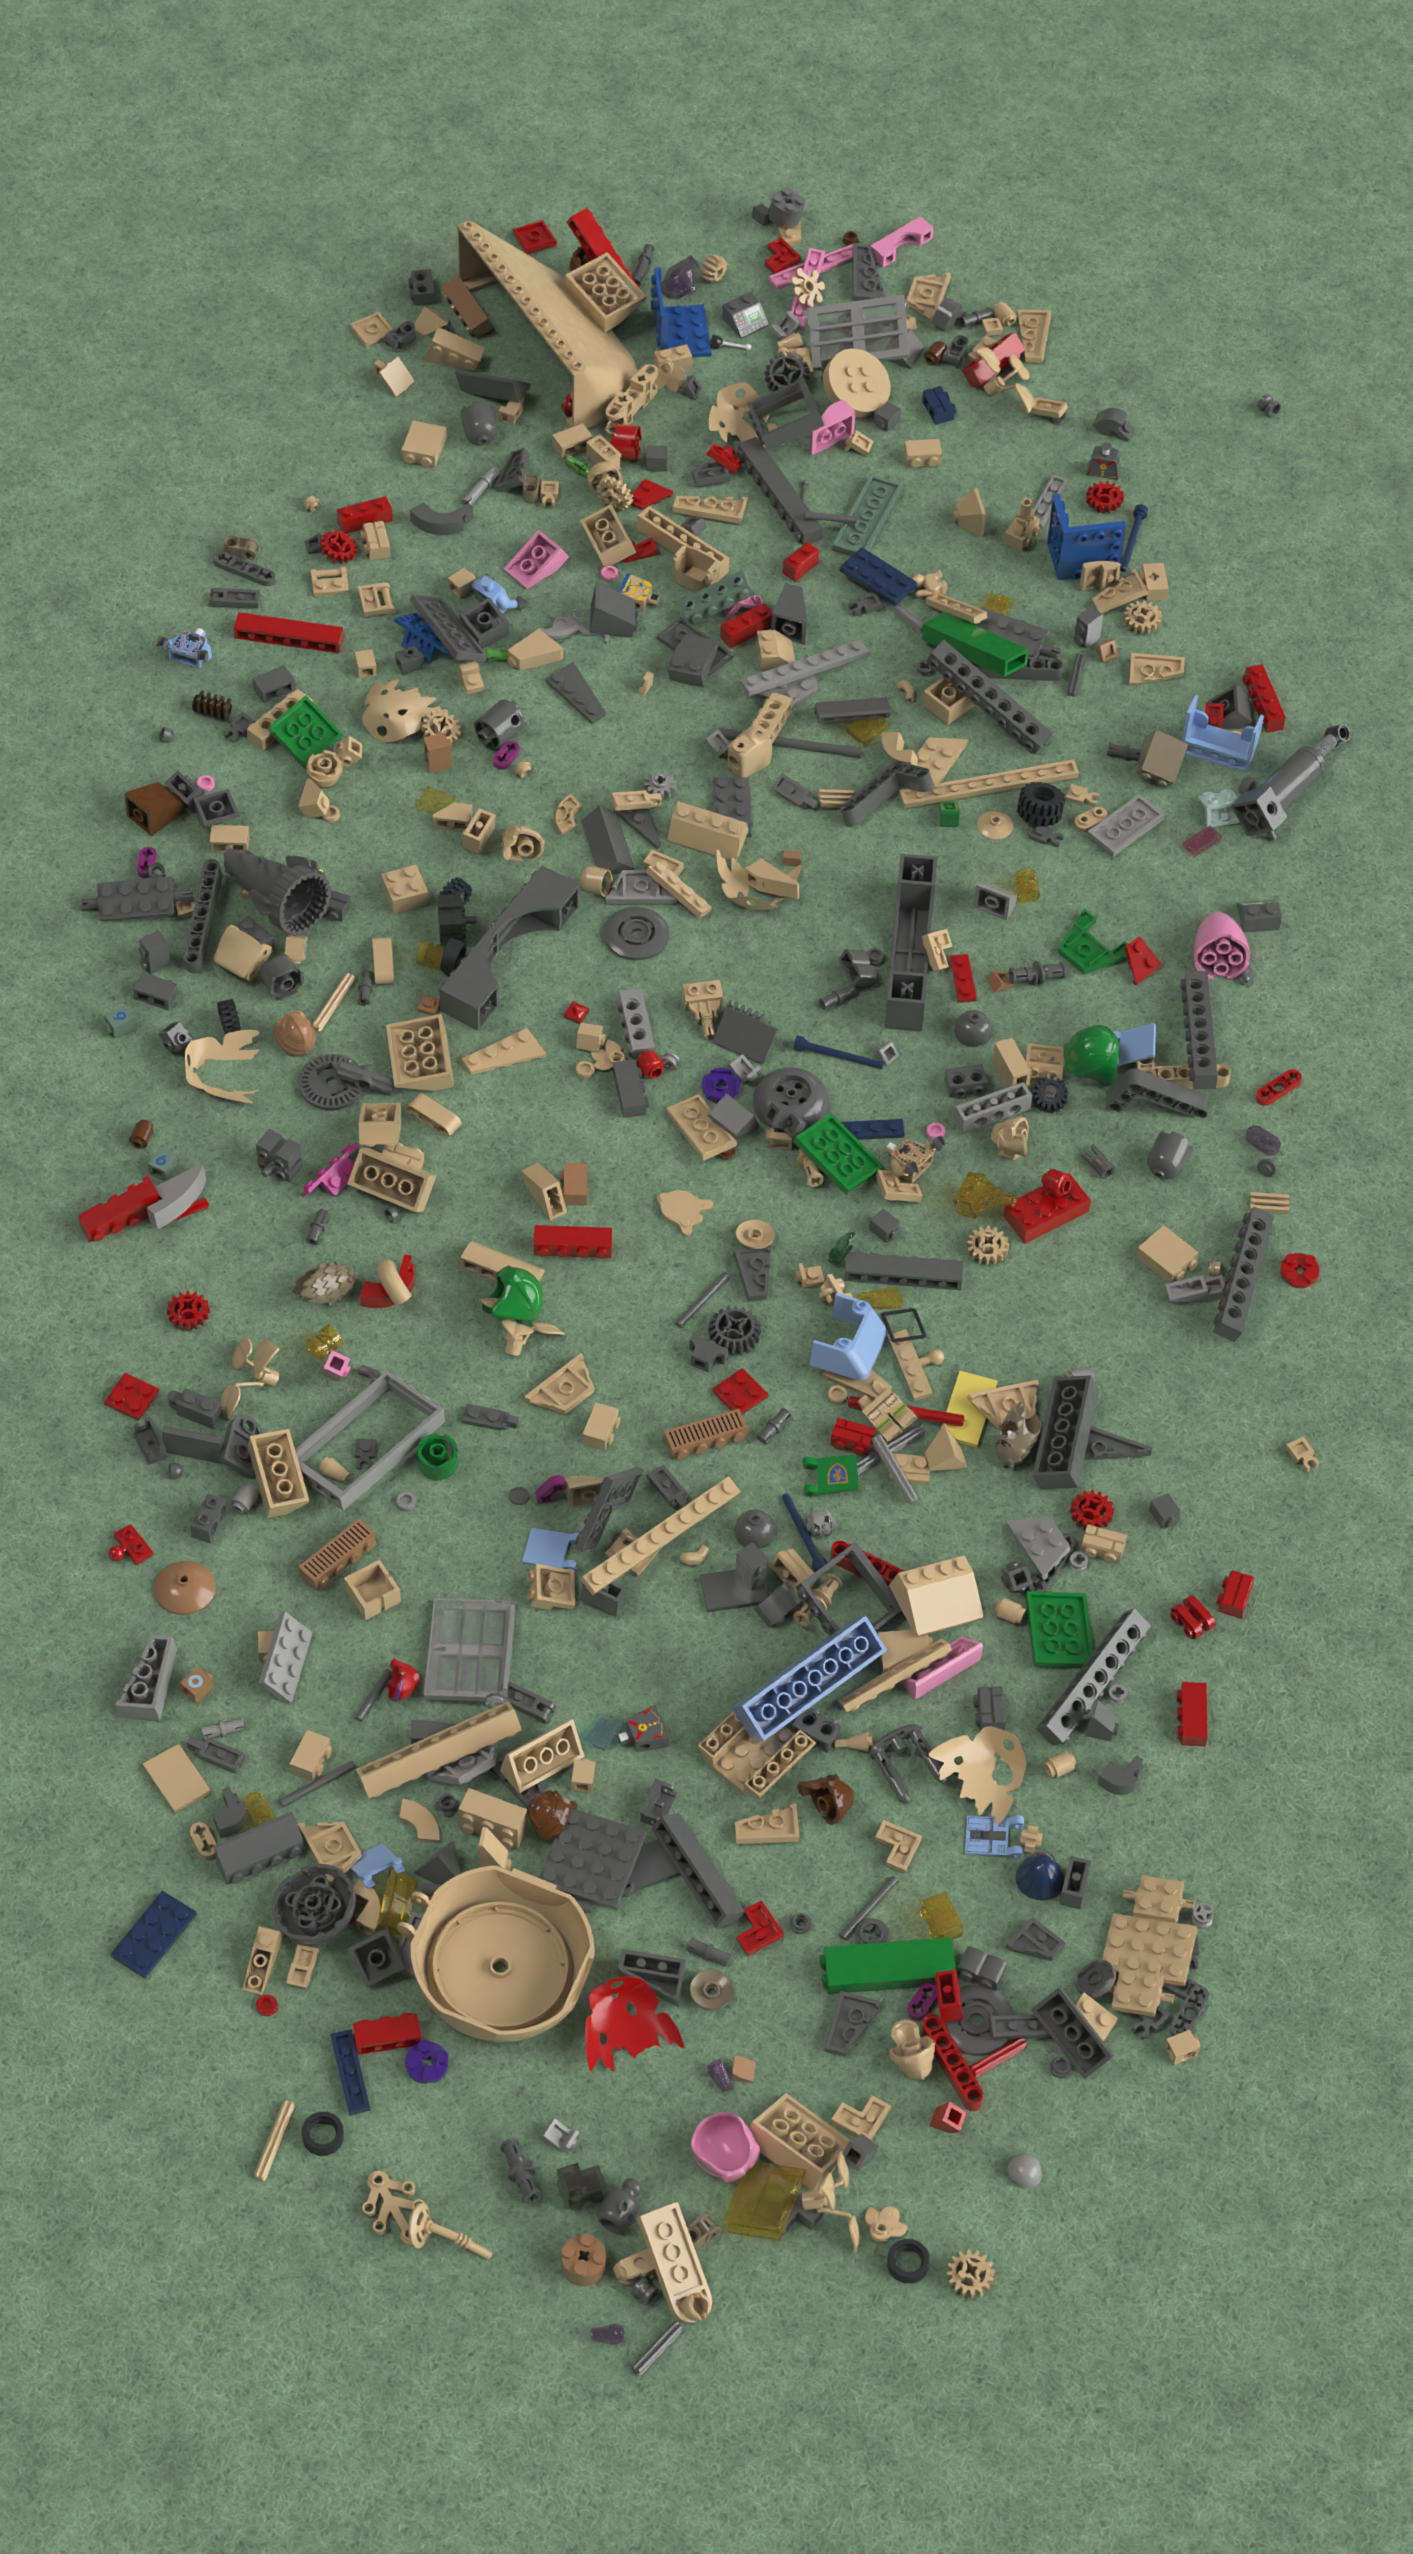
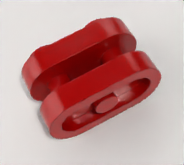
[1170,1595,1216,1639]

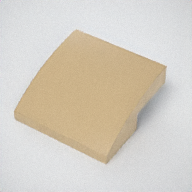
[1080,561,1121,592]

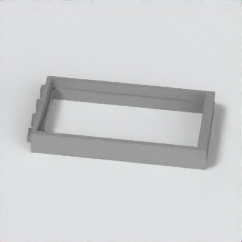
[295,1371,446,1511]

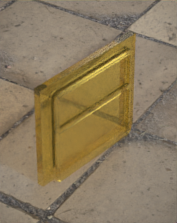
[721,2162,806,2241]

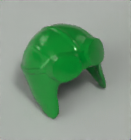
[1063,1025,1119,1086]
[482,1265,543,1322]

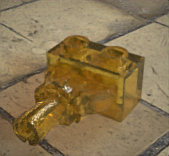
[953,1172,1017,1218]

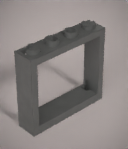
[747,378,824,451]
[795,1542,902,1636]

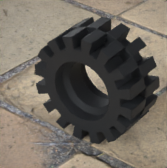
[217,999,241,1035]

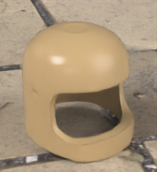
[579,866,613,897]

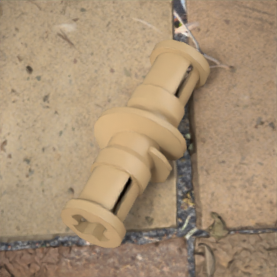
[797,1148,824,1187]
[794,1574,842,1627]

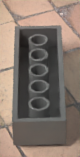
[1033,1375,1099,1489]

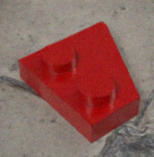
[630,478,673,510]
[1124,935,1162,985]

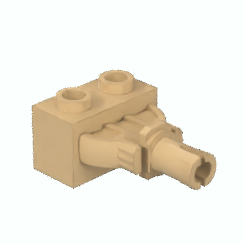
[1004,498,1041,551]
[682,980,723,1039]

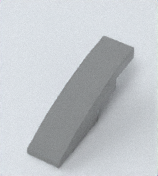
[1165,1275,1227,1302]

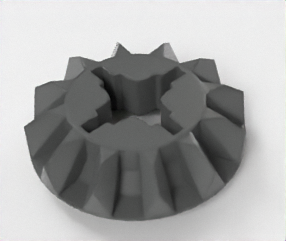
[855,1918,889,1944]

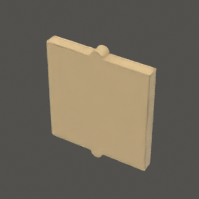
[378,356,415,397]

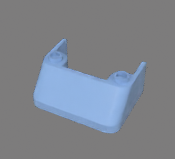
[1181,695,1264,772]
[809,1293,887,1380]

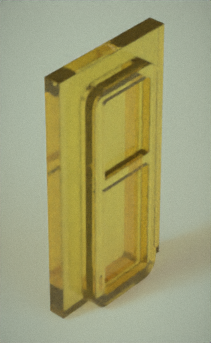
[377,1867,418,1937]

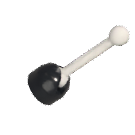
[710,334,751,351]

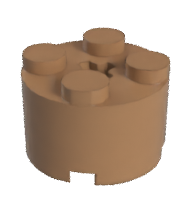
[561,2233,606,2286]

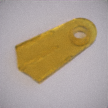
[858,1287,904,1309]

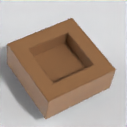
[417,994,440,1016]

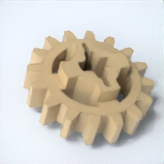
[596,476,633,511]
[1124,600,1163,635]
[421,710,461,743]
[966,1226,1009,1266]
[946,2249,995,2299]

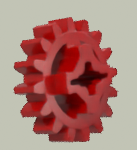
[1086,481,1124,514]
[319,529,358,564]
[167,1290,210,1331]
[1070,1489,1114,1530]

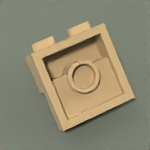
[1026,1043,1064,1080]
[527,1564,575,1610]

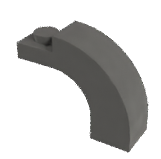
[410,502,473,535]

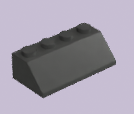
[214,1811,304,1885]

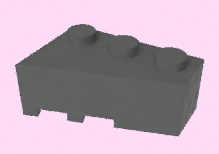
[618,1949,686,2007]

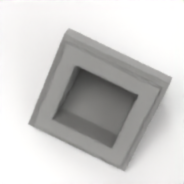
[875,1040,900,1066]

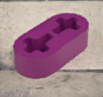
[493,741,519,770]
[137,847,157,879]
[535,1475,567,1504]
[907,1983,937,2021]

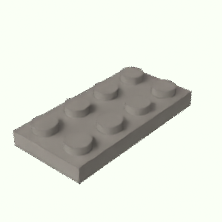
[1087,794,1165,857]
[258,1612,313,1704]

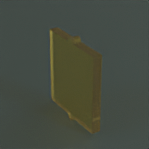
[415,786,457,815]

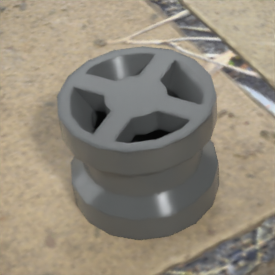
[631,2277,659,2306]

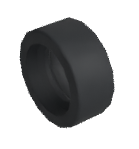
[440,938,467,974]
[302,2112,344,2156]
[887,2239,930,2284]

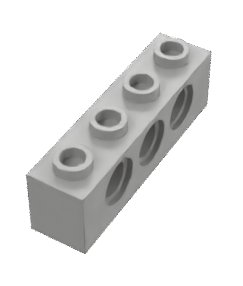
[616,988,655,1060]
[954,1082,1032,1134]

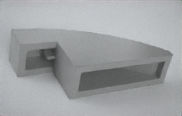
[146,1164,206,1229]

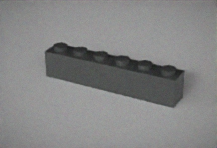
[844,1252,964,1290]
[651,1813,744,1928]

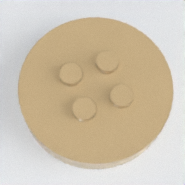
[823,349,890,418]

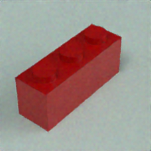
[336,496,393,534]
[720,603,772,649]
[1176,1682,1208,1747]
[353,2013,421,2055]

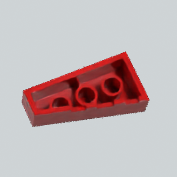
[78,1175,159,1242]

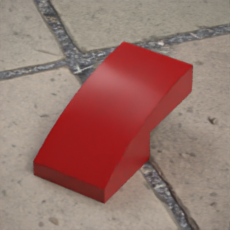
[623,537,659,563]

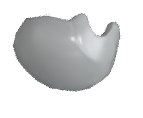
[1008,2154,1042,2189]

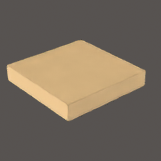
[349,312,393,348]

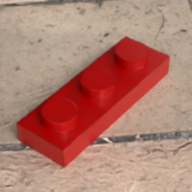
[949,954,977,1003]

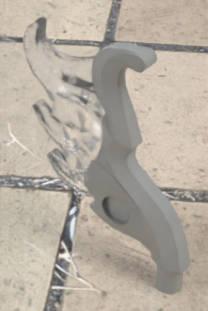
[538,608,610,644]

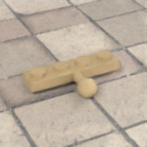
[888,1329,944,1401]

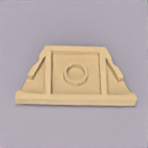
[906,273,951,321]
[916,737,968,784]
[524,1353,594,1415]
[967,1380,1039,1428]
[298,1822,361,1886]

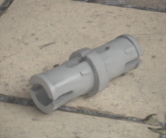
[201,1717,245,1739]

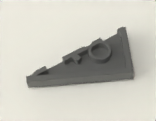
[614,808,660,849]
[1084,1426,1153,1460]

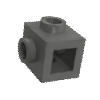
[158,1022,192,1053]
[1001,1561,1033,1592]

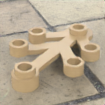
[362,2171,425,2246]

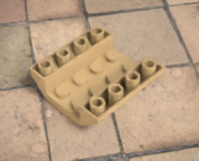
[698,1711,816,1798]

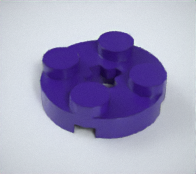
[702,1068,740,1103]
[405,2040,448,2084]

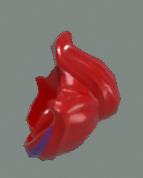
[386,1658,420,1702]

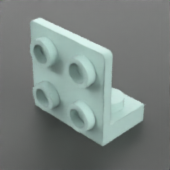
[1198,790,1240,827]

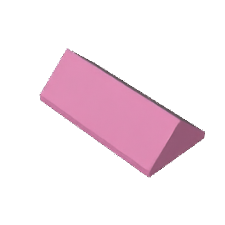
[900,1636,983,1700]

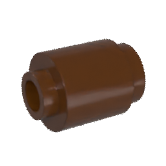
[924,341,948,365]
[129,1119,154,1149]

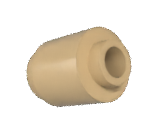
[993,302,1017,326]
[995,1598,1027,1624]
[1044,1751,1076,1778]

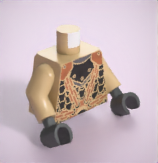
[885,1136,945,1184]

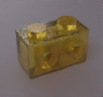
[920,1891,963,1940]

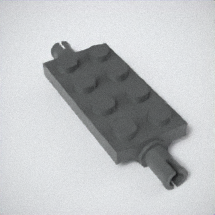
[962,607,1061,658]
[80,876,193,921]

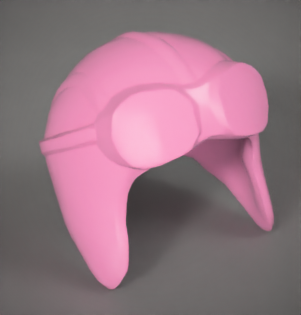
[691,2112,760,2183]

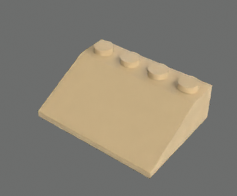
[565,253,647,332]
[386,1014,454,1091]
[889,1555,984,1637]
[749,2093,851,2191]

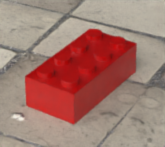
[1003,1173,1091,1244]

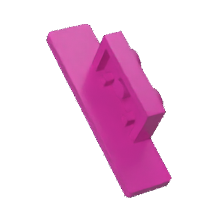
[300,1143,359,1197]

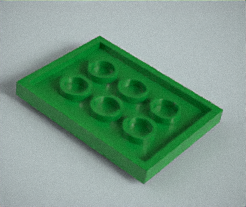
[793,1113,884,1195]
[1025,1591,1094,1668]

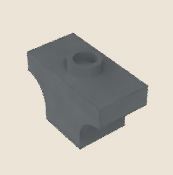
[689,1334,728,1372]

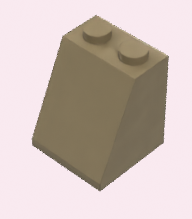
[1136,730,1188,787]

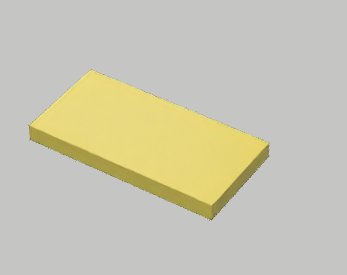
[941,1371,998,1448]

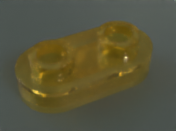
[244,1792,275,1827]

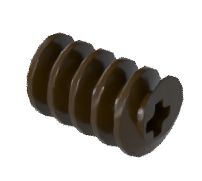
[192,690,232,721]

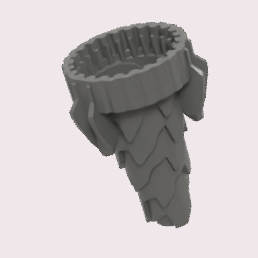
[224,849,331,936]

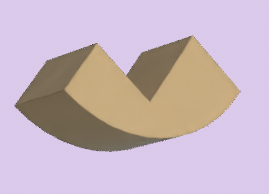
[882,732,918,766]
[354,1878,381,1935]

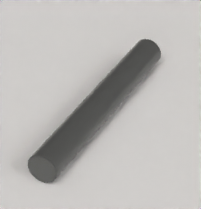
[804,512,856,523]
[355,1669,393,1722]

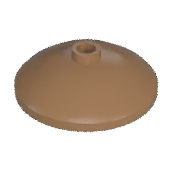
[154,1561,216,1615]

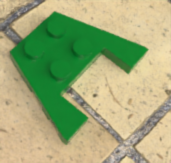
[1058,908,1128,974]

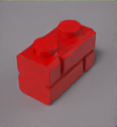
[782,542,819,582]
[830,1417,876,1456]
[1216,1570,1254,1619]
[935,1970,963,2023]

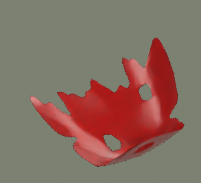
[585,1976,684,2072]

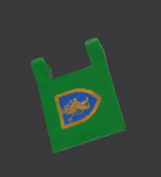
[802,1454,859,1497]

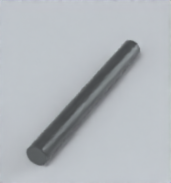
[675,1272,730,1328]
[279,1761,356,1807]
[839,1876,898,1940]

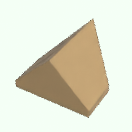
[414,307,449,337]
[924,1423,967,1471]

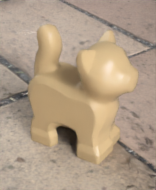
[912,570,947,597]

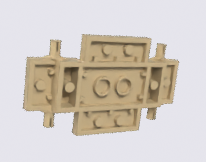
[1102,1875,1197,2017]

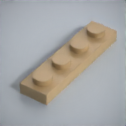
[926,593,987,624]
[646,861,712,918]

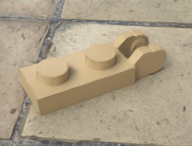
[1018,397,1068,418]

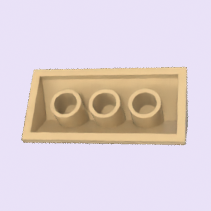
[500,1719,585,1793]

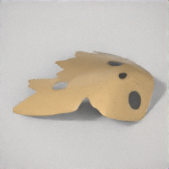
[709,382,784,448]
[362,679,448,743]
[716,849,802,910]
[185,1030,260,1103]
[929,1726,1026,1825]

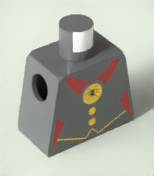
[1086,442,1121,480]
[617,1705,669,1752]

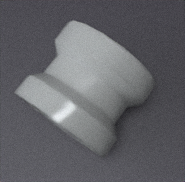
[1191,1903,1214,1929]

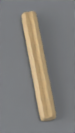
[312,973,355,1032]
[254,2100,294,2181]

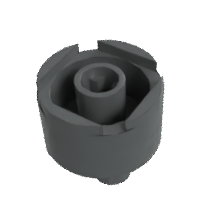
[768,188,805,228]
[260,954,304,1000]

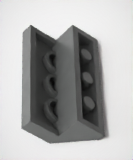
[814,697,891,723]

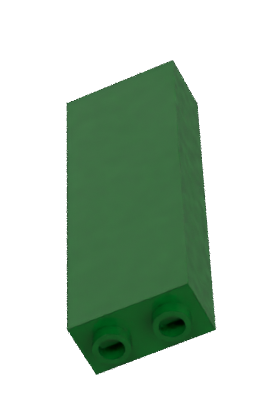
[922,612,1028,677]
[820,1937,956,1994]

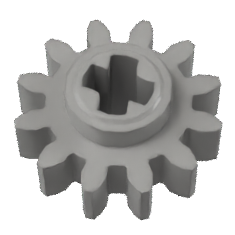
[644,770,676,800]

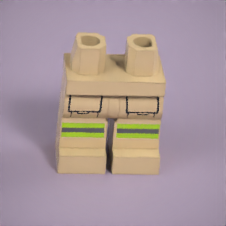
[858,1382,917,1443]

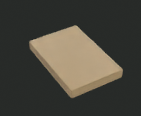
[143,1744,211,1813]

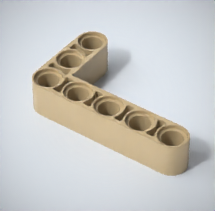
[1134,1057,1231,1089]

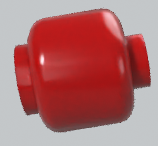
[636,1051,664,1079]
[1041,1169,1071,1197]

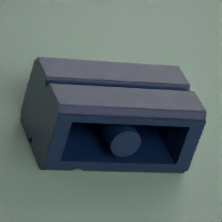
[922,386,956,425]

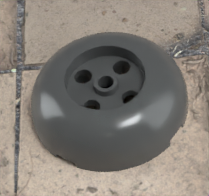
[753,1067,829,1133]
[272,1864,356,1944]

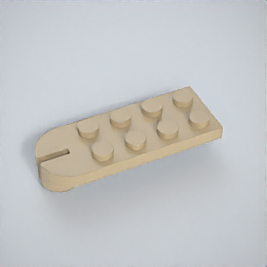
[637,2202,712,2323]

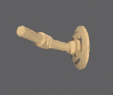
[408,2203,492,2260]

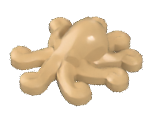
[790,268,825,308]

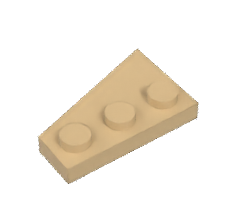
[822,1370,892,1400]

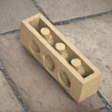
[247,689,313,751]
[751,692,793,743]

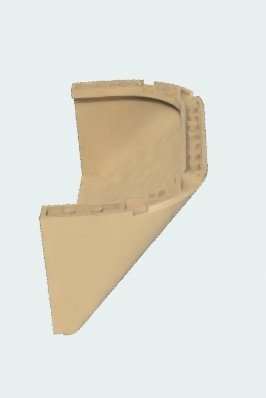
[457,221,638,428]

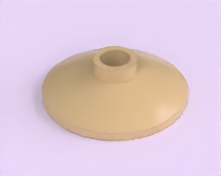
[977,811,1013,839]
[736,1220,775,1249]

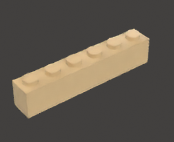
[637,506,729,582]

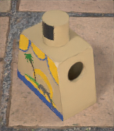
[618,573,660,611]

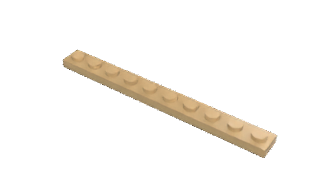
[899,759,1079,809]
[580,1476,741,1595]

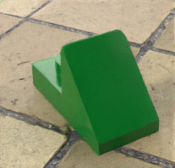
[939,802,960,827]

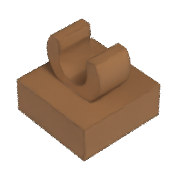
[1096,638,1118,662]

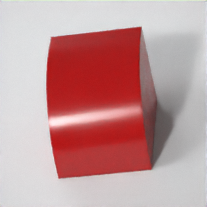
[929,2102,967,2133]

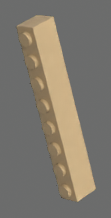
[355,1701,522,1798]

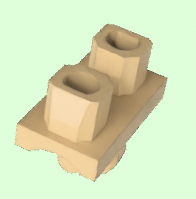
[818,1274,853,1308]

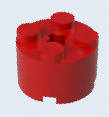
[610,424,642,460]

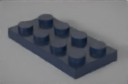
[840,547,917,606]
[110,1890,197,1979]

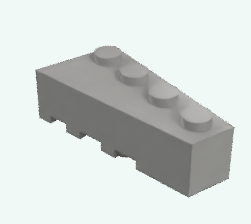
[115,1635,177,1721]

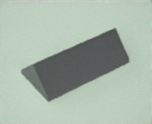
[455,370,531,402]
[581,806,635,876]
[1031,1986,1114,2079]

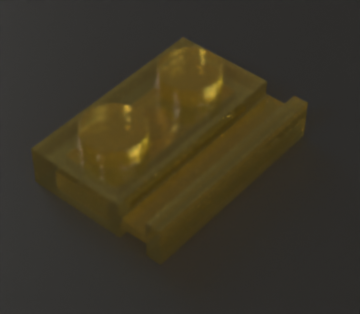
[982,591,1014,616]
[846,718,891,747]

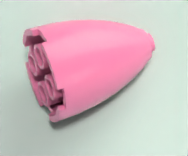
[1194,911,1250,979]

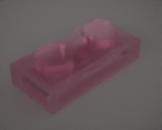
[1182,825,1222,857]

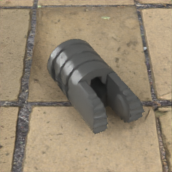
[1081,1144,1116,1179]

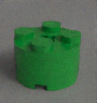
[418,1433,458,1481]

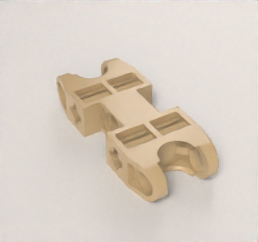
[605,364,658,437]

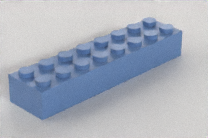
[732,1616,887,1743]

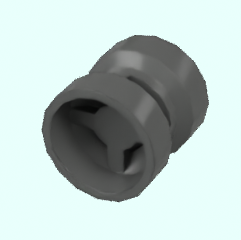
[1257,394,1281,418]

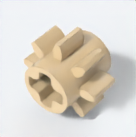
[1020,1825,1043,1853]

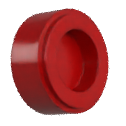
[256,1994,278,2017]

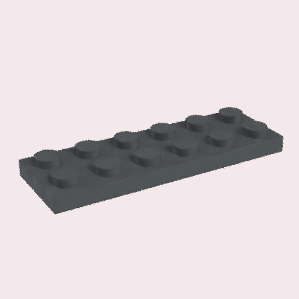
[410,594,487,662]

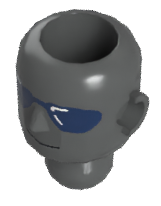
[597,2178,642,2233]

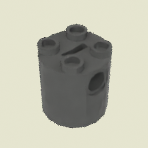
[474,699,527,750]

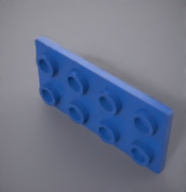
[394,613,451,662]

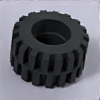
[1017,782,1065,827]

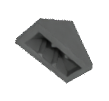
[414,1841,459,1885]

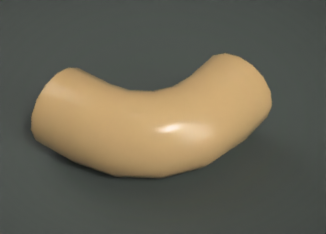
[377,1260,412,1306]

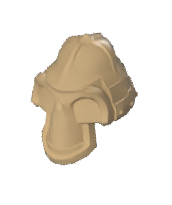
[501,825,545,861]
[991,1116,1029,1160]
[889,2019,935,2080]

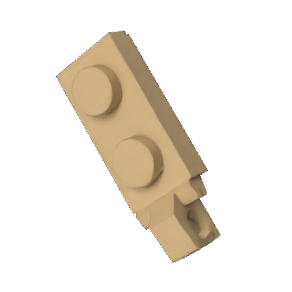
[610,790,662,811]

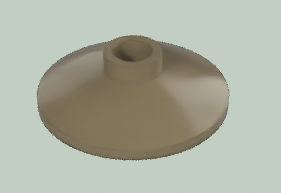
[690,1970,733,2010]

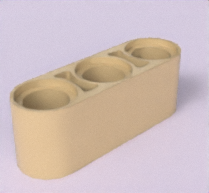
[372,937,394,985]
[406,1093,462,1138]

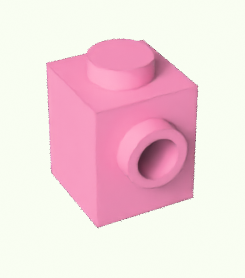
[322,1350,351,1381]

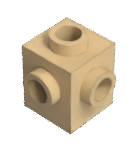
[334,736,363,767]

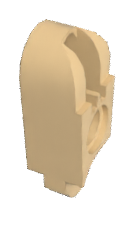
[613,2249,657,2286]

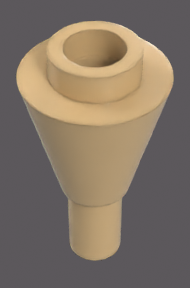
[835,1732,874,1752]

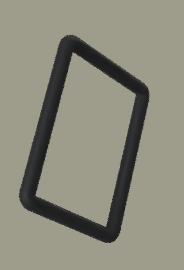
[881,1308,926,1342]

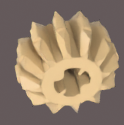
[700,254,727,284]

